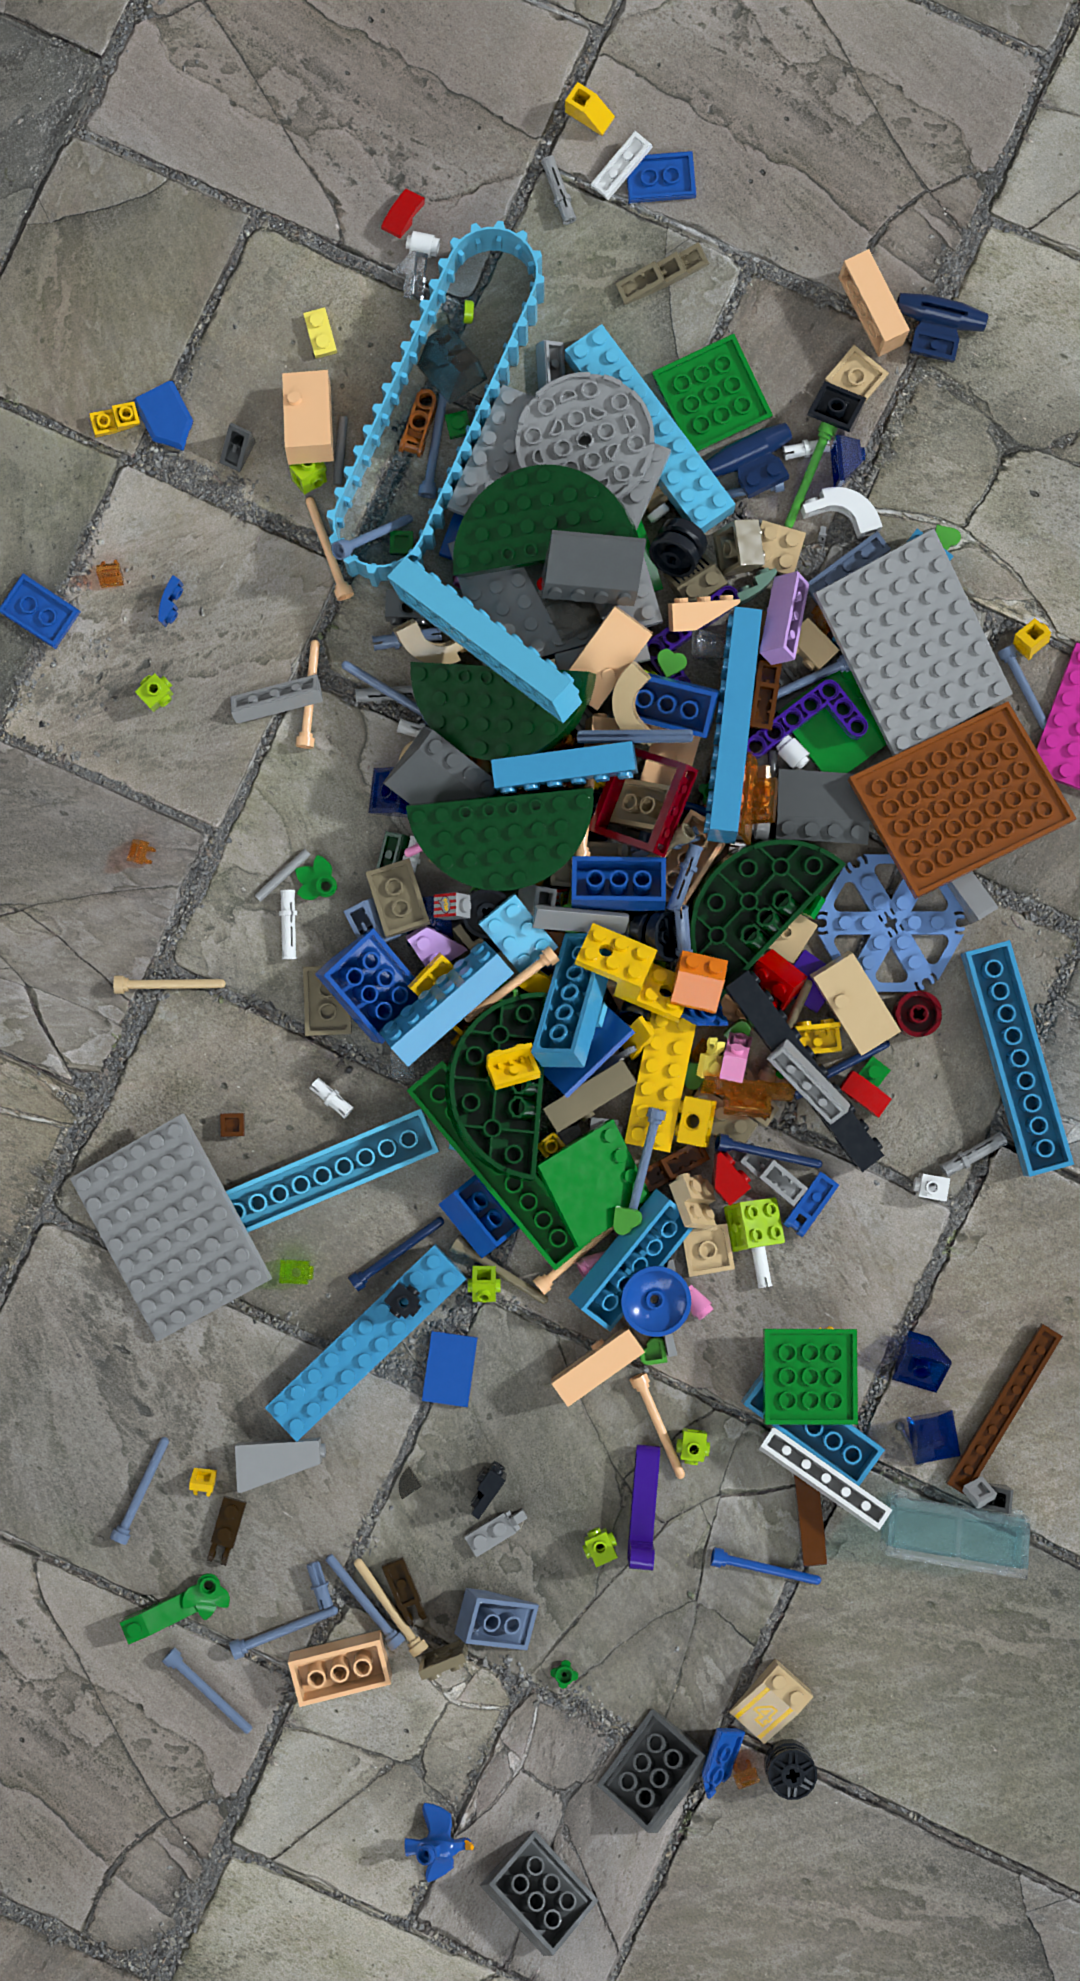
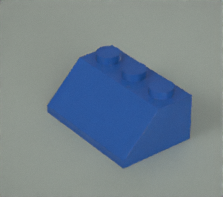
[438,1174,519,1258]

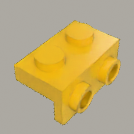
[795,1019,842,1055]
[486,1043,540,1090]

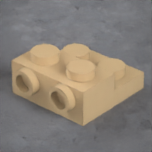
[669,1173,717,1229]

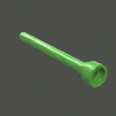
[784,422,838,528]

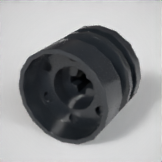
[764,1739,817,1800]

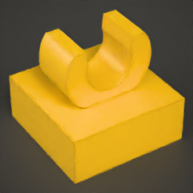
[189,1468,217,1497]

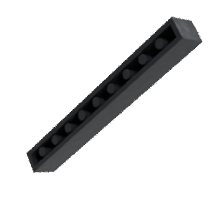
[723,969,885,1172]

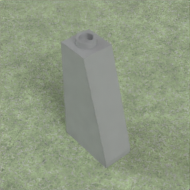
[947,872,998,924]
[235,1437,326,1493]

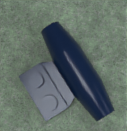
[896,293,988,363]
[704,422,792,499]

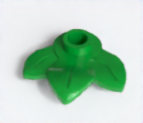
[295,855,337,900]
[182,1573,230,1620]

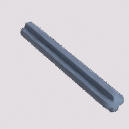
[577,729,693,743]

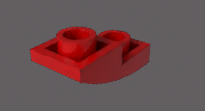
[381,189,425,239]
[840,1070,892,1118]

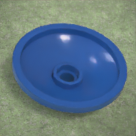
[621,1266,691,1337]

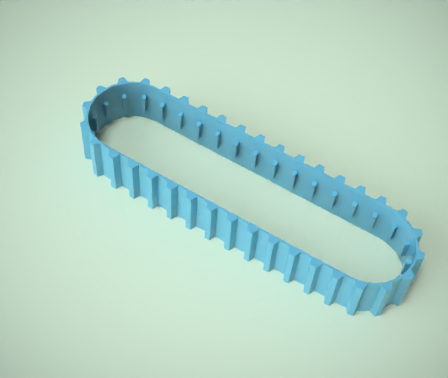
[326,221,544,587]

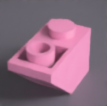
[719,1032,753,1083]

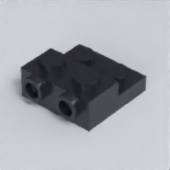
[470,1460,507,1520]

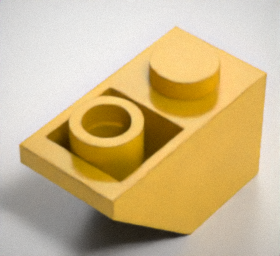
[565,82,615,136]

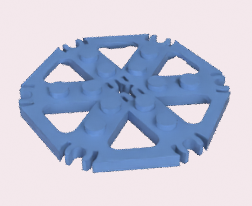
[817,854,965,992]

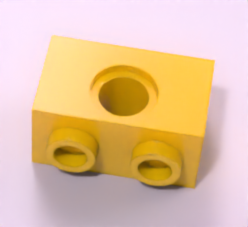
[675,1096,717,1147]

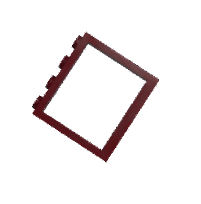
[589,748,699,858]

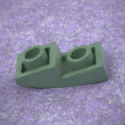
[737,568,777,607]

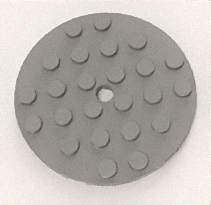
[515,372,655,500]

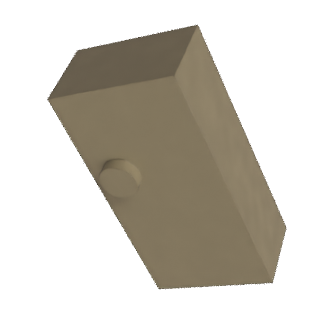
[543,1060,637,1133]

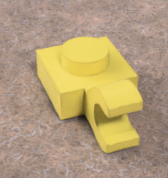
[696,1037,725,1078]

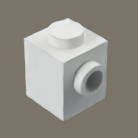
[913,1173,950,1201]

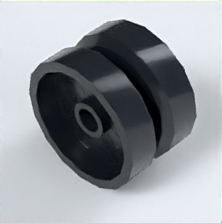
[649,518,708,578]
[463,888,508,939]
[628,911,678,962]

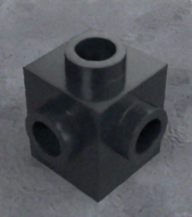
[384,1281,422,1319]

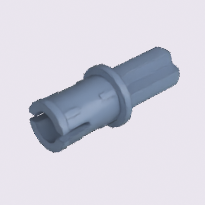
[307,1561,333,1610]

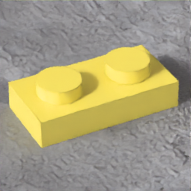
[303,307,337,359]

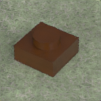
[220,1113,245,1137]

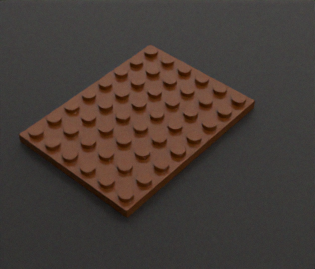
[848,701,1077,899]

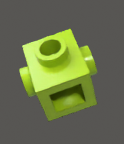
[289,462,327,495]
[135,673,174,712]
[468,1266,501,1303]
[676,1428,710,1465]
[582,1527,618,1568]

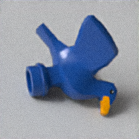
[405,1803,474,1882]

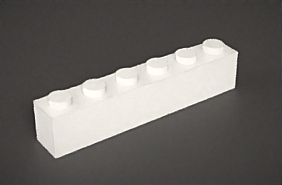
[759,1427,892,1532]

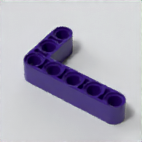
[646,586,738,683]
[746,679,868,759]
[627,1444,660,1571]

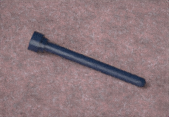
[788,1040,890,1101]
[714,1133,822,1168]
[348,1217,444,1292]

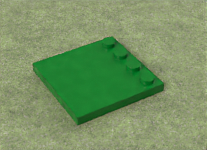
[652,334,773,453]
[776,671,887,773]
[536,1119,651,1247]
[763,1329,858,1425]

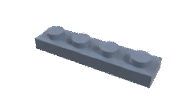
[808,531,891,605]

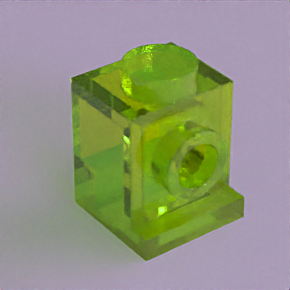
[279,1258,314,1285]

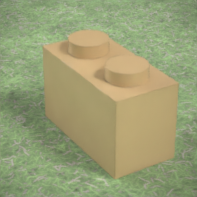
[796,618,840,672]

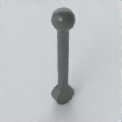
[895,1422,925,1466]

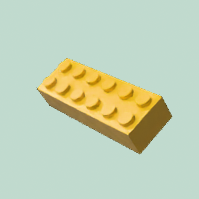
[624,1012,696,1153]

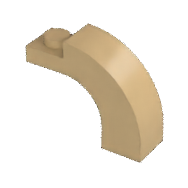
[393,619,467,664]
[612,661,653,746]

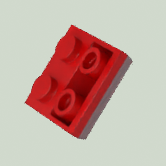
[752,949,808,1011]
[712,1152,752,1206]

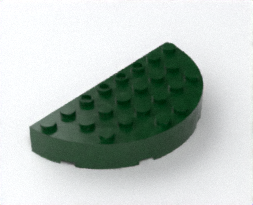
[453,465,639,578]
[410,662,596,761]
[406,786,594,891]
[689,838,846,1001]
[445,992,548,1182]

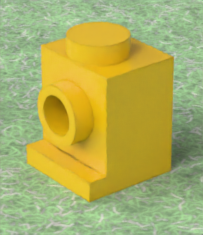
[1013,618,1051,660]

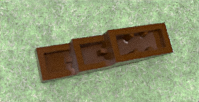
[750,640,782,730]
[645,1144,710,1192]
[793,1474,827,1567]

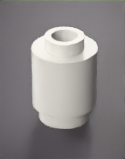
[406,231,440,258]
[776,736,810,770]

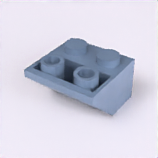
[343,898,407,944]

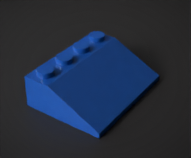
[315,928,418,1044]
[544,1006,635,1098]

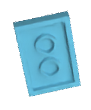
[478,893,558,973]

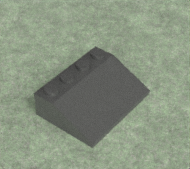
[542,530,646,606]
[383,727,498,804]
[774,769,870,844]
[597,1709,708,1833]
[480,1830,599,1956]

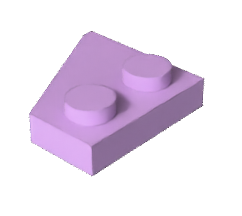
[405,925,467,967]

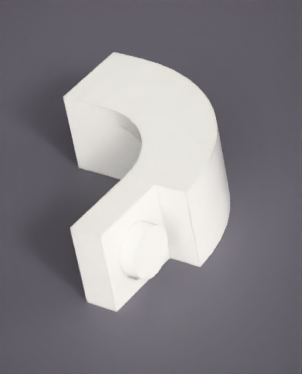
[800,487,883,539]

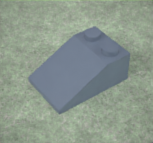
[454,1588,539,1650]

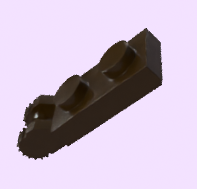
[207,1496,247,1566]
[382,1556,427,1626]

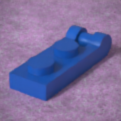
[783,1171,839,1238]

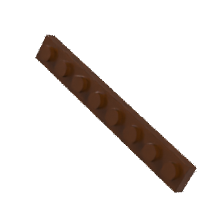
[945,1323,1063,1496]

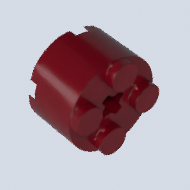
[891,991,942,1038]

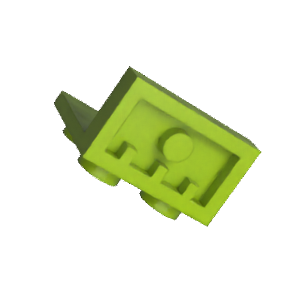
[724,1198,785,1252]

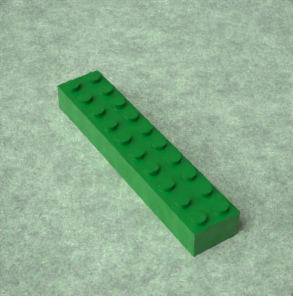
[406,1060,591,1271]

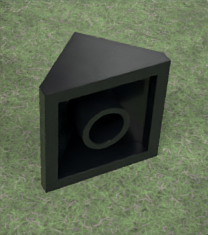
[807,381,866,432]

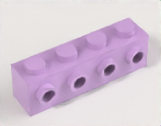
[759,571,809,665]

